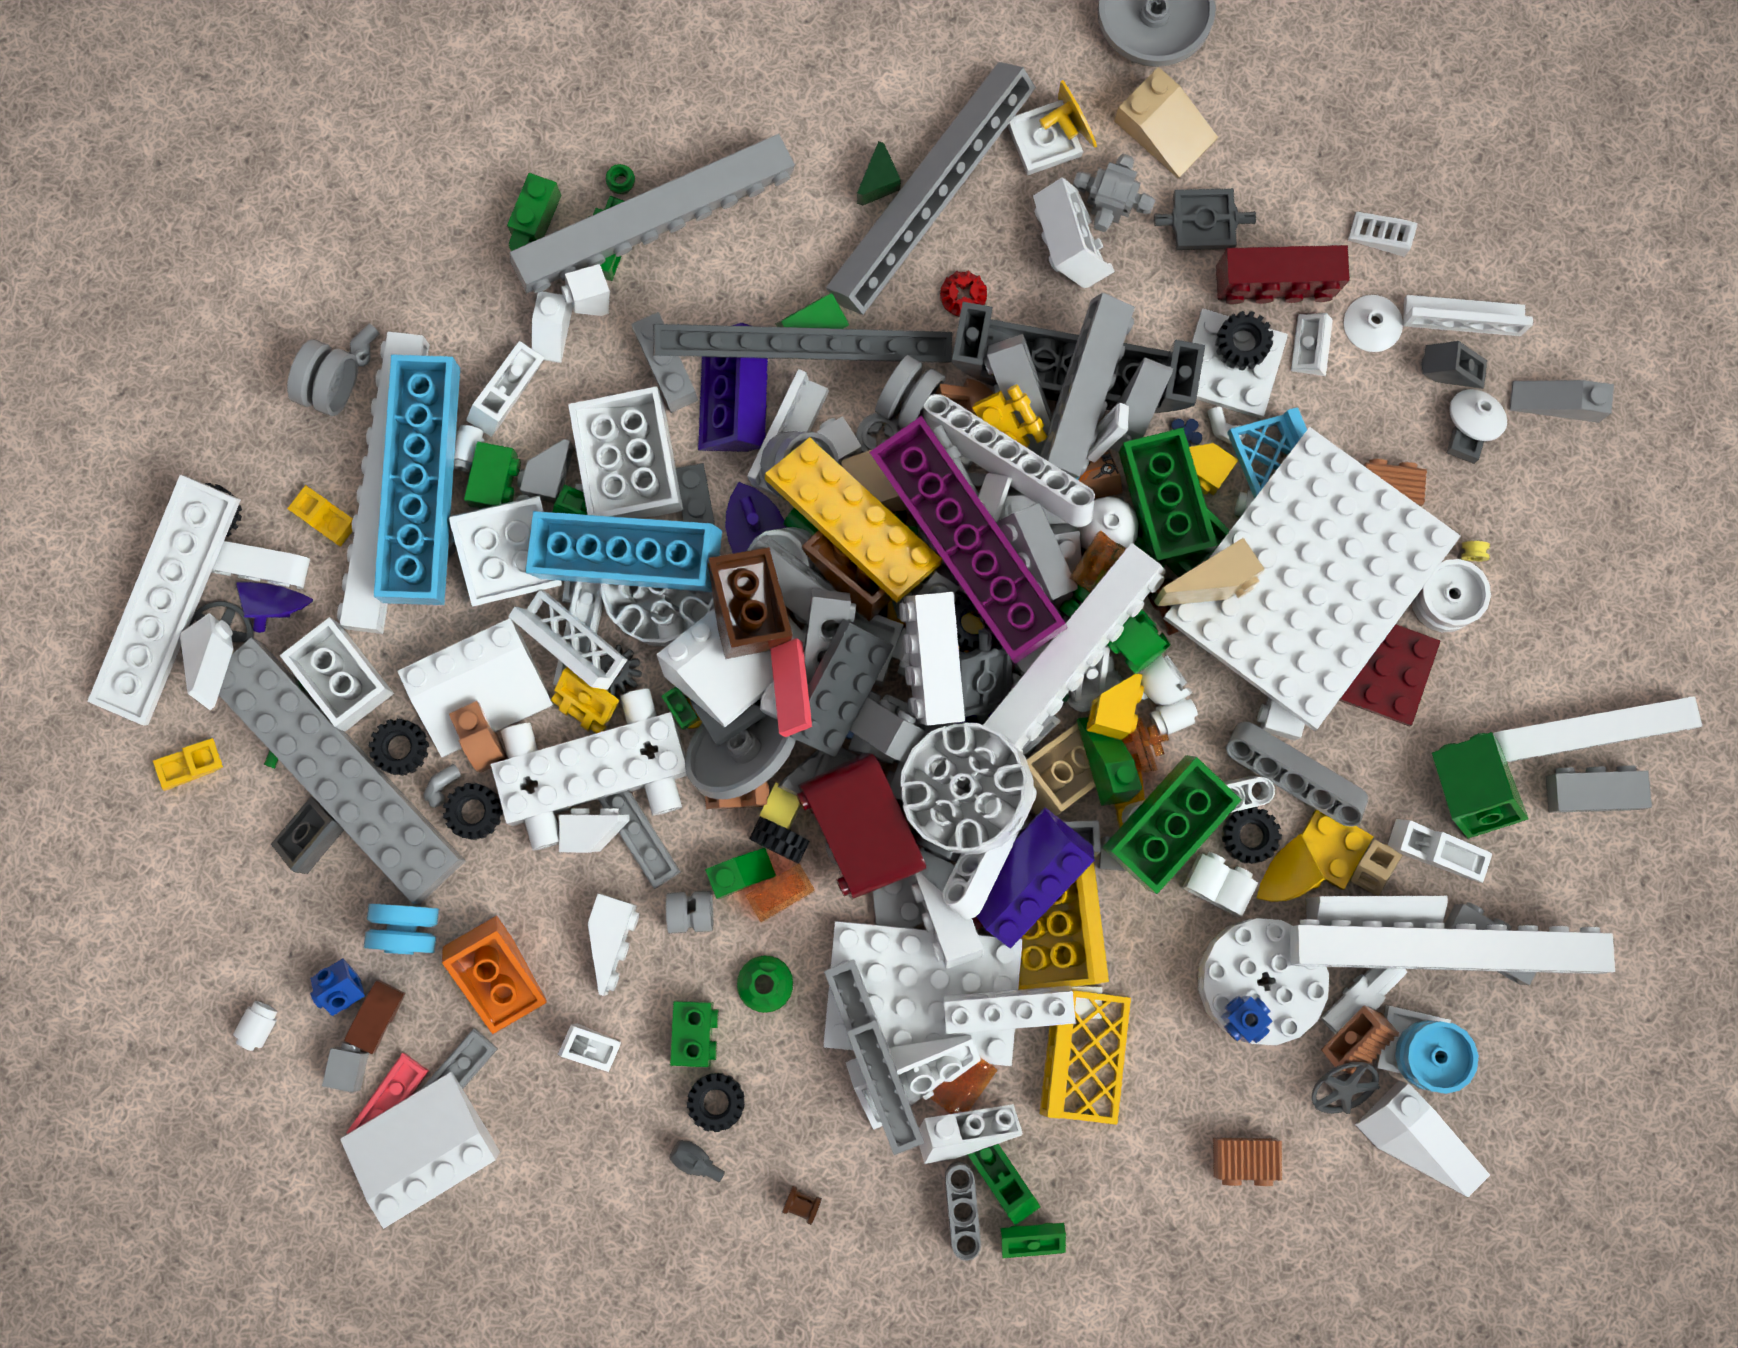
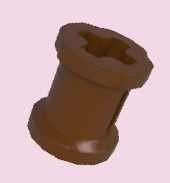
[782,1186,822,1225]

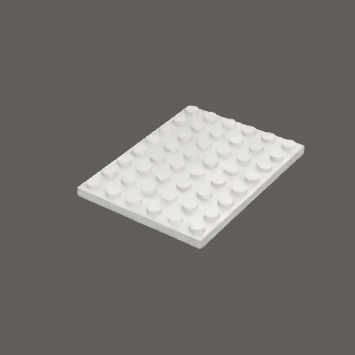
[1163,427,1461,731]

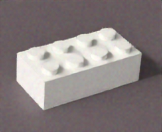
[899,592,965,725]

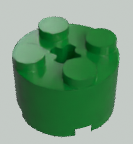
[1107,609,1172,674]

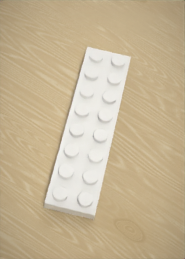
[87,475,241,726]

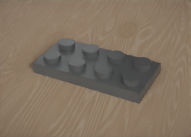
[790,619,894,757]

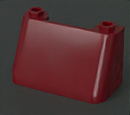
[796,753,926,900]

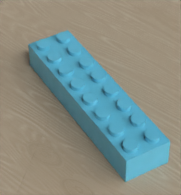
[374,355,460,605]

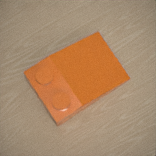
[442,915,547,1034]

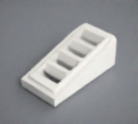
[1348,212,1418,257]

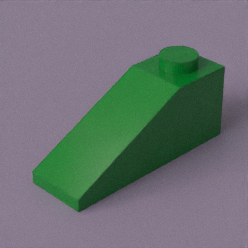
[1076,717,1142,806]
[967,1144,1041,1225]

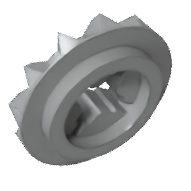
[856,413,902,453]

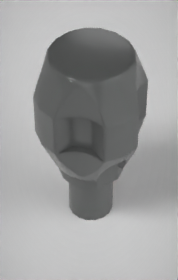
[669,1140,725,1183]

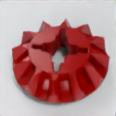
[940,270,987,317]

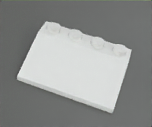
[568,386,683,518]
[656,608,806,727]
[398,618,554,758]
[340,1071,500,1229]

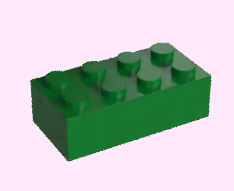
[1118,428,1218,566]
[1102,755,1242,894]

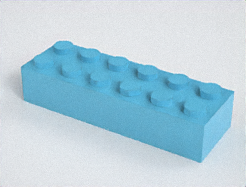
[526,511,722,592]

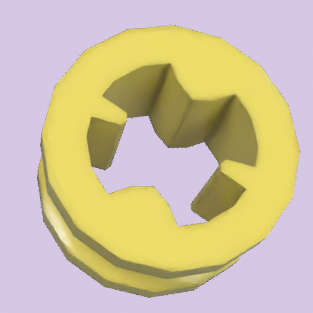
[1461,541,1490,562]

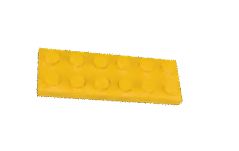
[764,437,942,603]

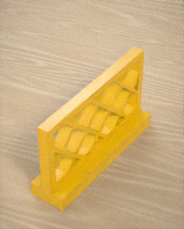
[1039,990,1131,1125]

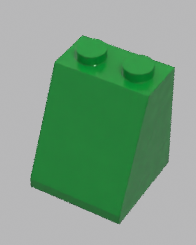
[1432,732,1529,839]

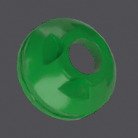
[737,955,794,1013]

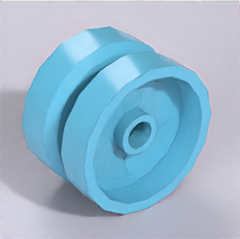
[364,903,439,955]
[1395,1020,1479,1094]

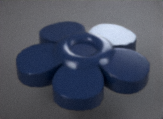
[1171,419,1202,447]

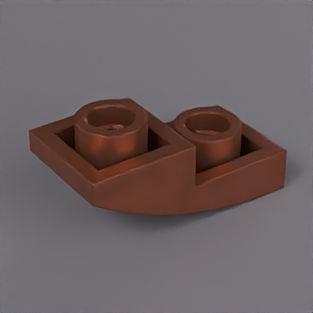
[344,980,406,1054]

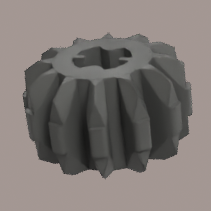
[600,645,642,696]

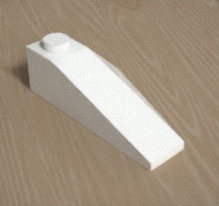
[845,1035,981,1130]

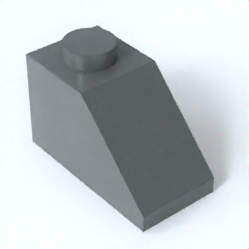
[1421,341,1487,389]

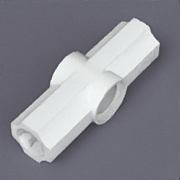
[1321,968,1407,1034]

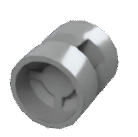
[666,891,714,934]

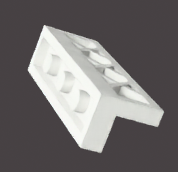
[1403,295,1533,336]
[747,369,829,497]
[508,589,627,690]

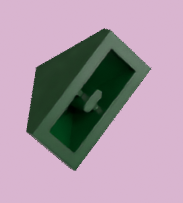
[857,141,901,206]

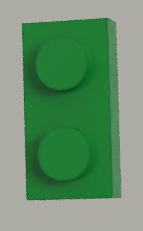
[1000,1223,1066,1259]

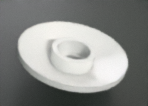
[1344,295,1403,352]
[1449,389,1507,441]

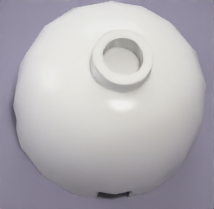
[1077,497,1139,560]
[1134,655,1192,706]

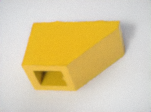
[1189,443,1238,496]
[1086,674,1144,740]

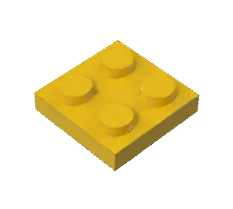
[1302,809,1374,890]

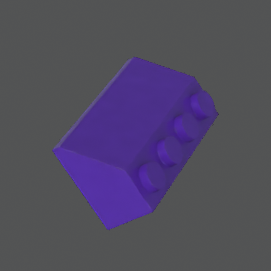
[698,322,768,452]
[976,807,1095,949]

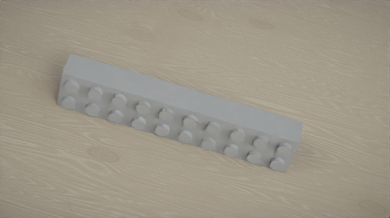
[219,637,466,904]

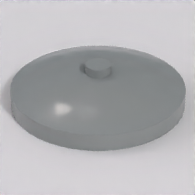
[1098,0,1216,67]
[685,715,796,799]

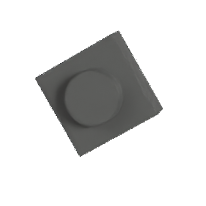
[1446,426,1484,464]

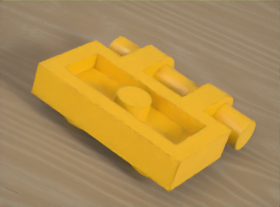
[972,384,1047,448]
[551,667,619,734]

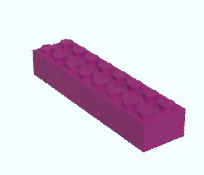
[869,416,1068,664]

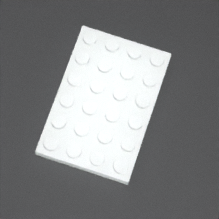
[823,921,1022,1066]

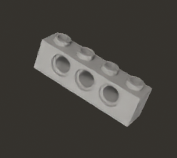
[804,588,856,685]

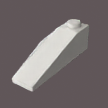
[1355,1081,1490,1197]

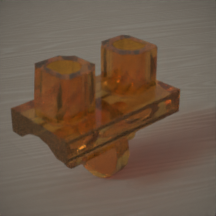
[1070,531,1126,593]
[1122,718,1169,773]

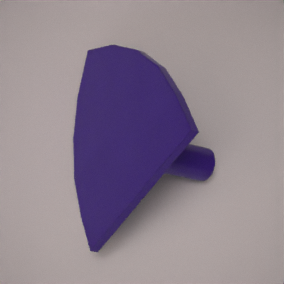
[725,482,787,554]
[236,582,313,633]

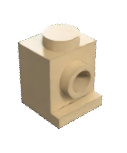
[1351,839,1403,896]

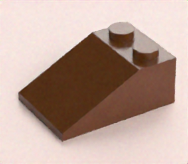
[802,530,892,622]
[707,547,793,659]

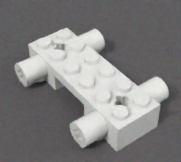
[491,689,687,850]

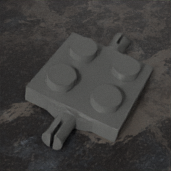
[1154,188,1256,250]
[959,629,1012,725]

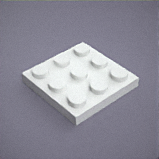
[1192,309,1288,419]
[449,495,562,606]

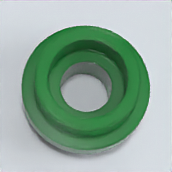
[605,164,635,194]

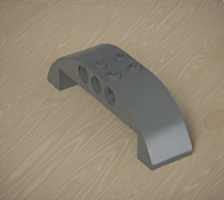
[952,302,1205,413]

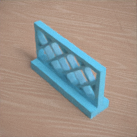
[1227,407,1307,499]

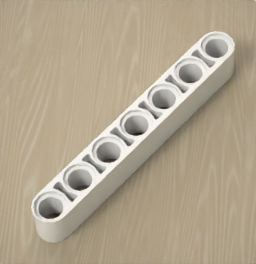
[923,394,1095,527]
[1493,697,1703,762]

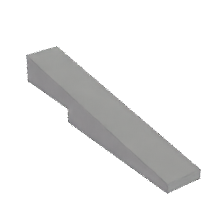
[824,959,924,1155]

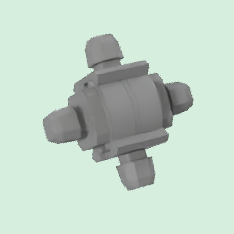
[1073,154,1155,232]

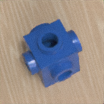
[310,958,365,1016]
[1221,996,1273,1043]

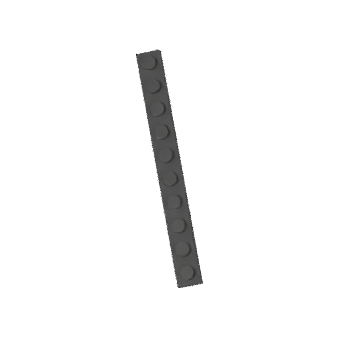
[653,324,952,363]

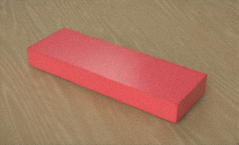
[770,638,812,737]
[346,1053,429,1134]

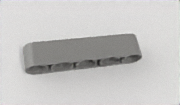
[1226,722,1368,827]

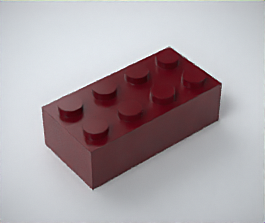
[1216,245,1350,304]

